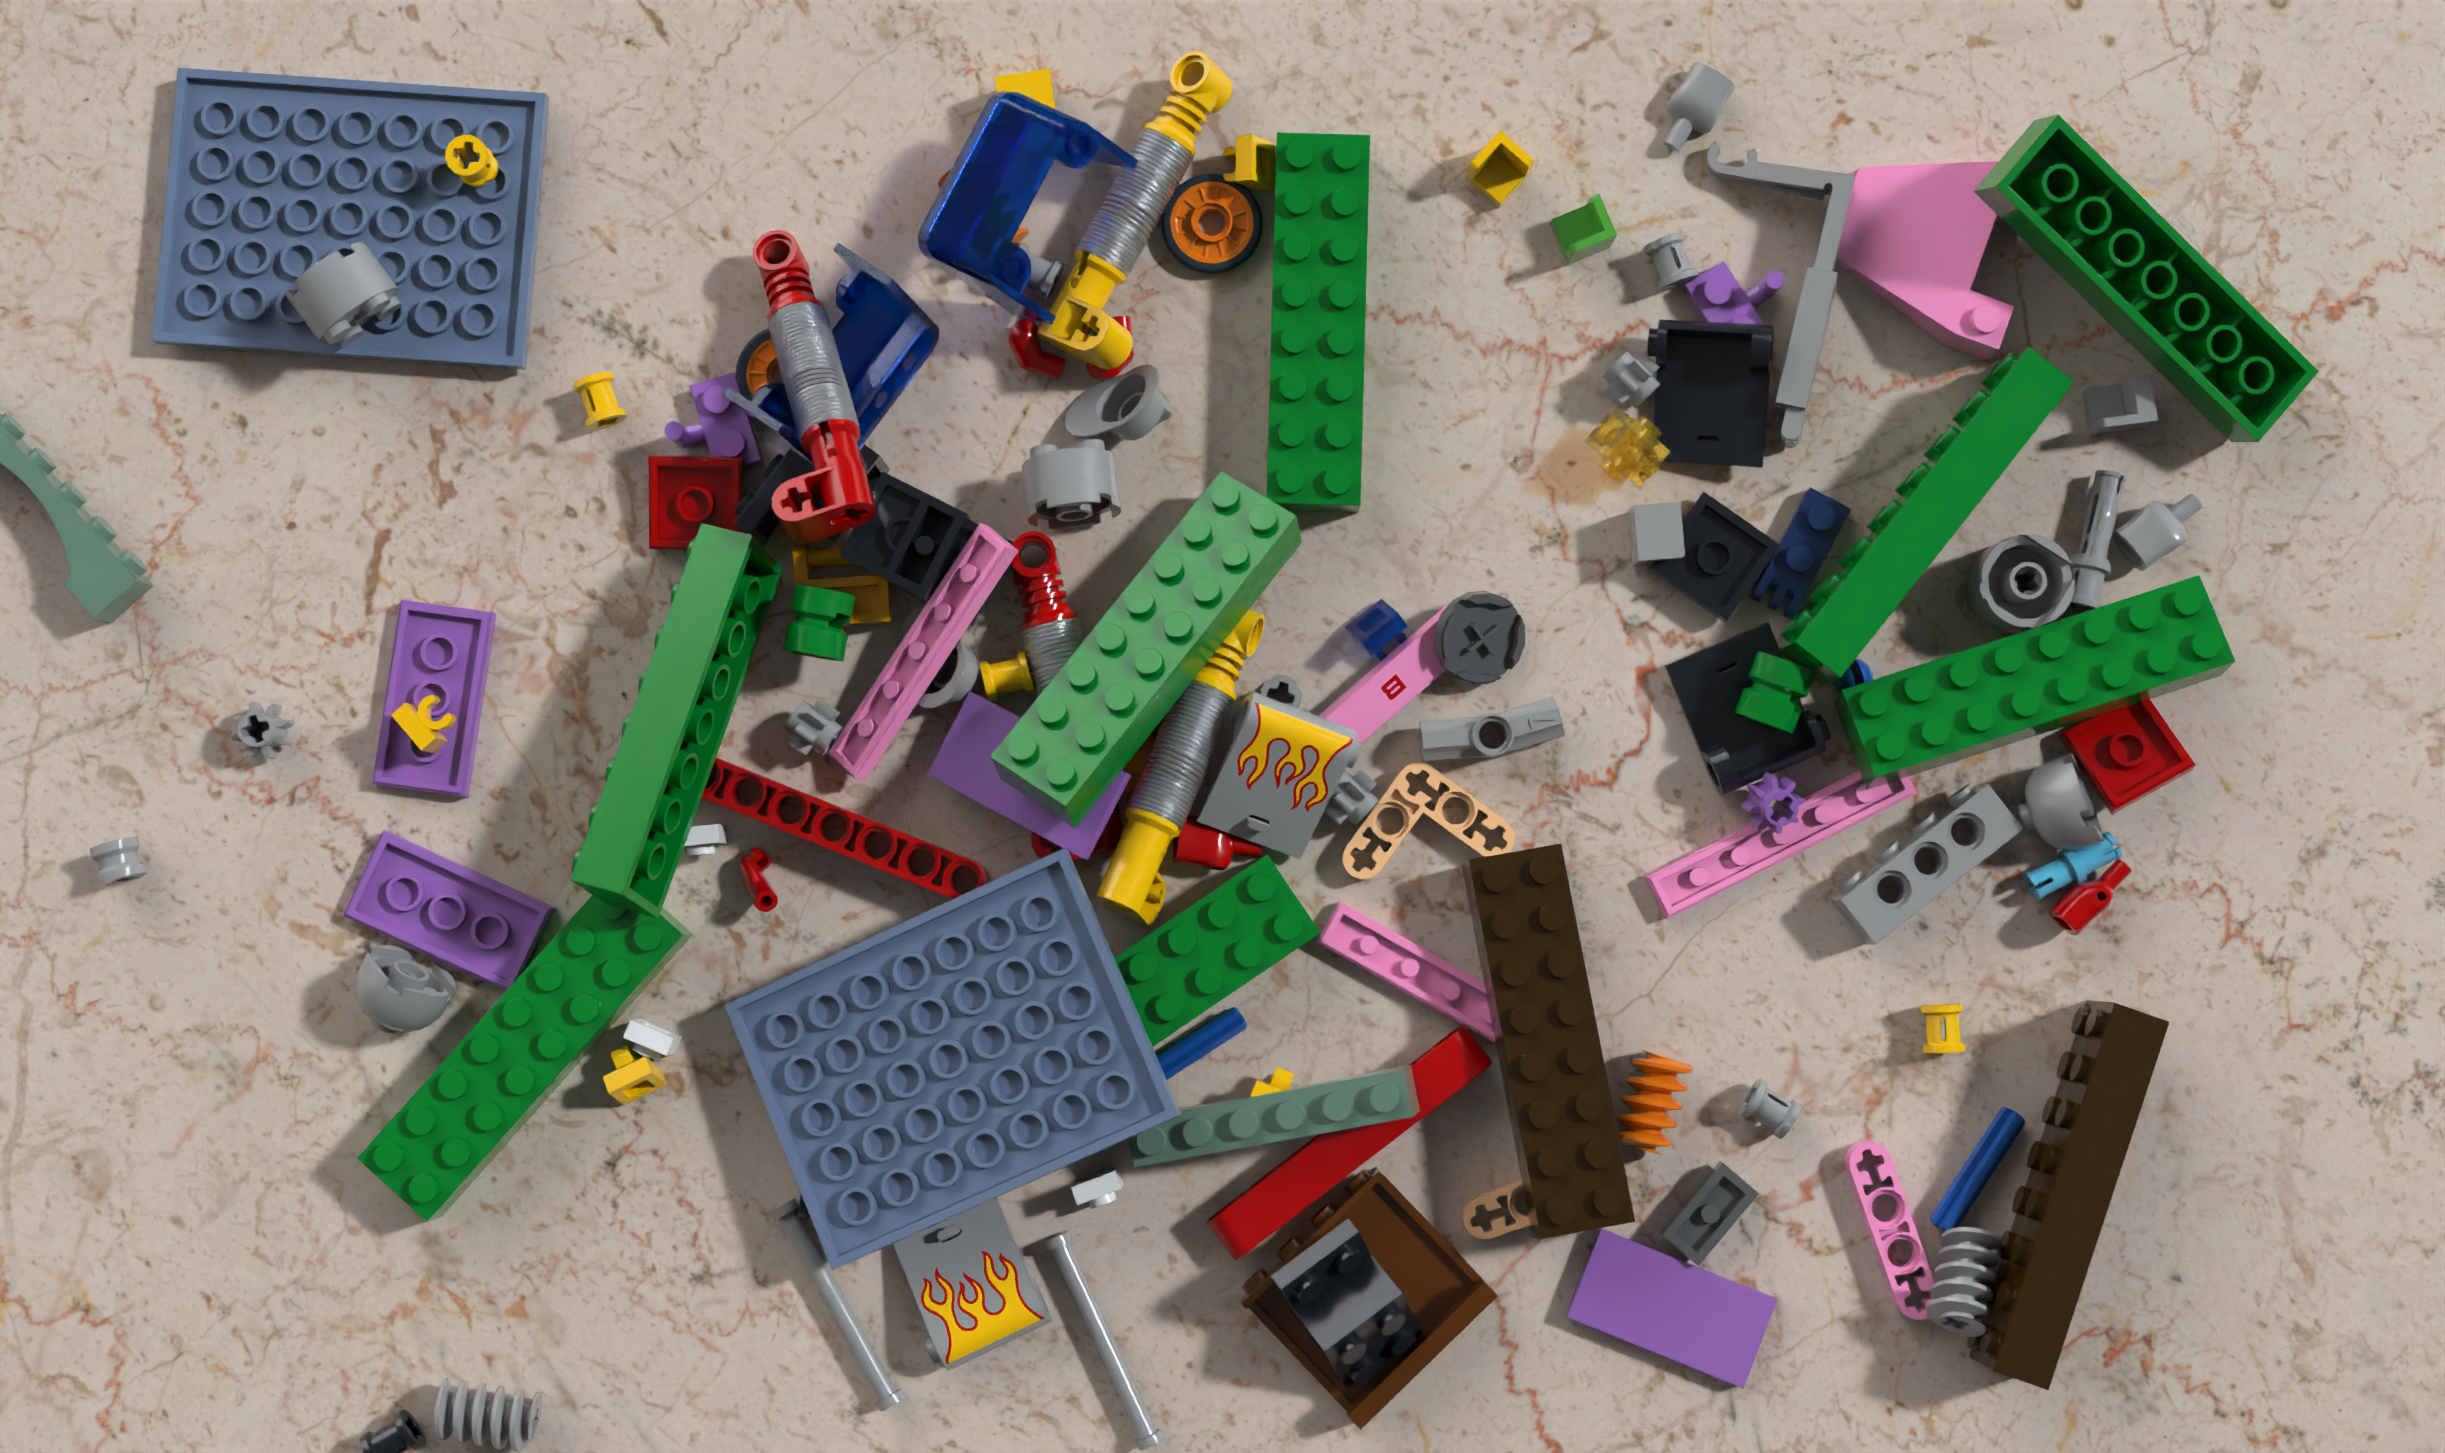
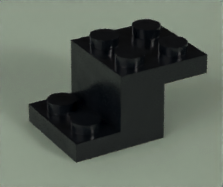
[733,444,890,546]
[840,472,1013,627]
[1271,1218,1423,1391]

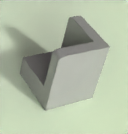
[2083,375,2158,435]
[1628,502,1685,566]

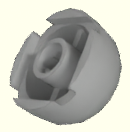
[2018,753,2104,850]
[355,945,456,1034]

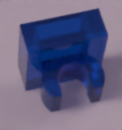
[1345,599,1408,661]

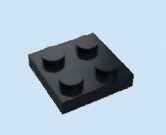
[1648,492,1780,623]

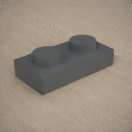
[1660,1161,1759,1266]

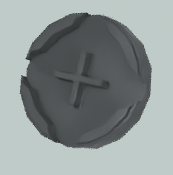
[1434,591,1525,685]

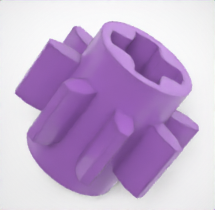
[1741,772,1805,834]

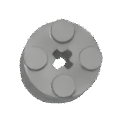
[286,242,402,347]
[1022,439,1121,529]
[1966,534,2075,633]

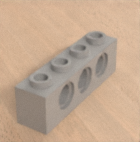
[1831,783,2024,945]

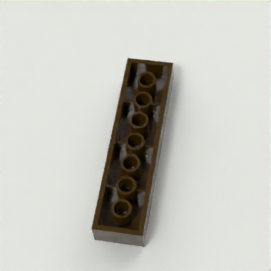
[1462,844,1635,1239]
[1967,1000,2169,1390]

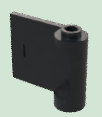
[1647,319,1774,468]
[1664,622,1831,795]

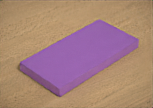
[372,600,497,797]
[927,691,1131,860]
[343,830,556,991]
[1565,1228,1778,1388]

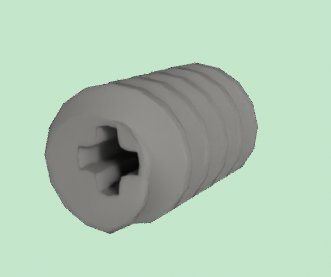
[1926,1227,2003,1337]
[434,1378,542,1452]

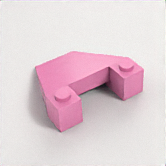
[1836,161,2014,360]

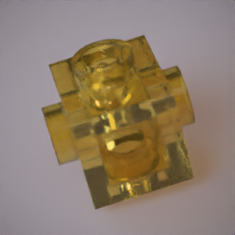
[1584,406,1670,487]

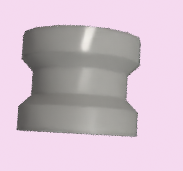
[89,837,147,886]

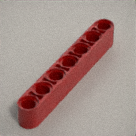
[702,757,989,899]
[1206,1024,1493,1260]

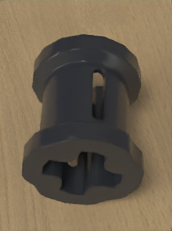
[360,1409,425,1453]

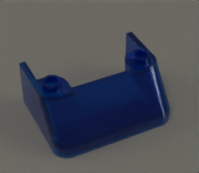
[918,91,1138,324]
[724,242,939,465]

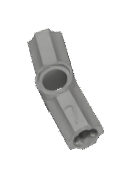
[1419,697,1565,762]

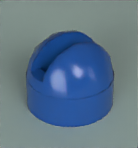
[1833,659,1873,693]

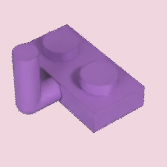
[1682,261,1784,339]
[665,372,764,469]

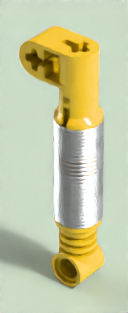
[1037,51,1232,369]
[1096,609,1265,926]

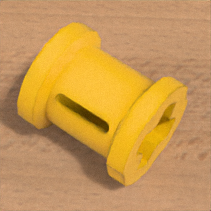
[445,135,498,187]
[573,371,627,430]
[979,650,1035,702]
[1920,1004,1966,1053]

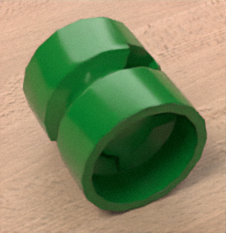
[783,585,855,662]
[1735,651,1816,734]

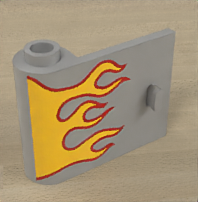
[1197,691,1361,859]
[893,1198,1052,1371]

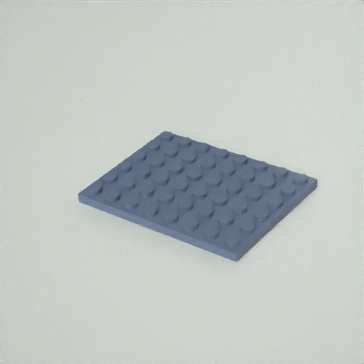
[152,68,550,370]
[724,848,1182,1270]

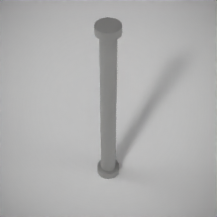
[770,1198,905,1411]
[1043,1230,1165,1450]

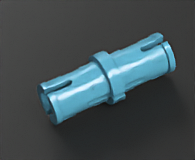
[2023,831,2122,900]

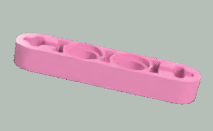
[1845,1140,1935,1320]

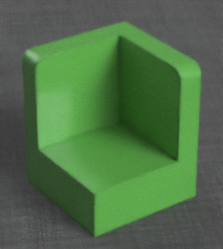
[1550,194,1617,265]

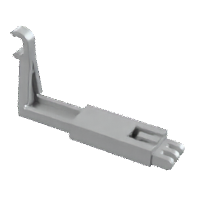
[1707,141,1855,448]

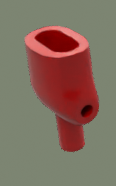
[1173,815,1262,870]
[2048,859,2132,935]

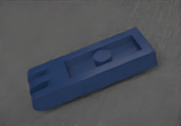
[1750,487,1851,620]

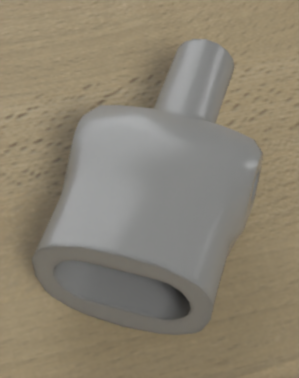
[1663,62,1735,152]
[2113,494,2202,571]

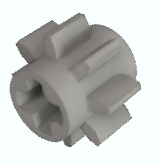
[1603,351,1660,409]
[784,699,843,758]
[231,702,294,759]
[1324,769,1379,826]

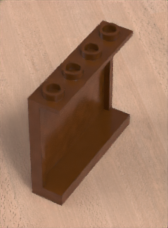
[1241,1167,1498,1430]

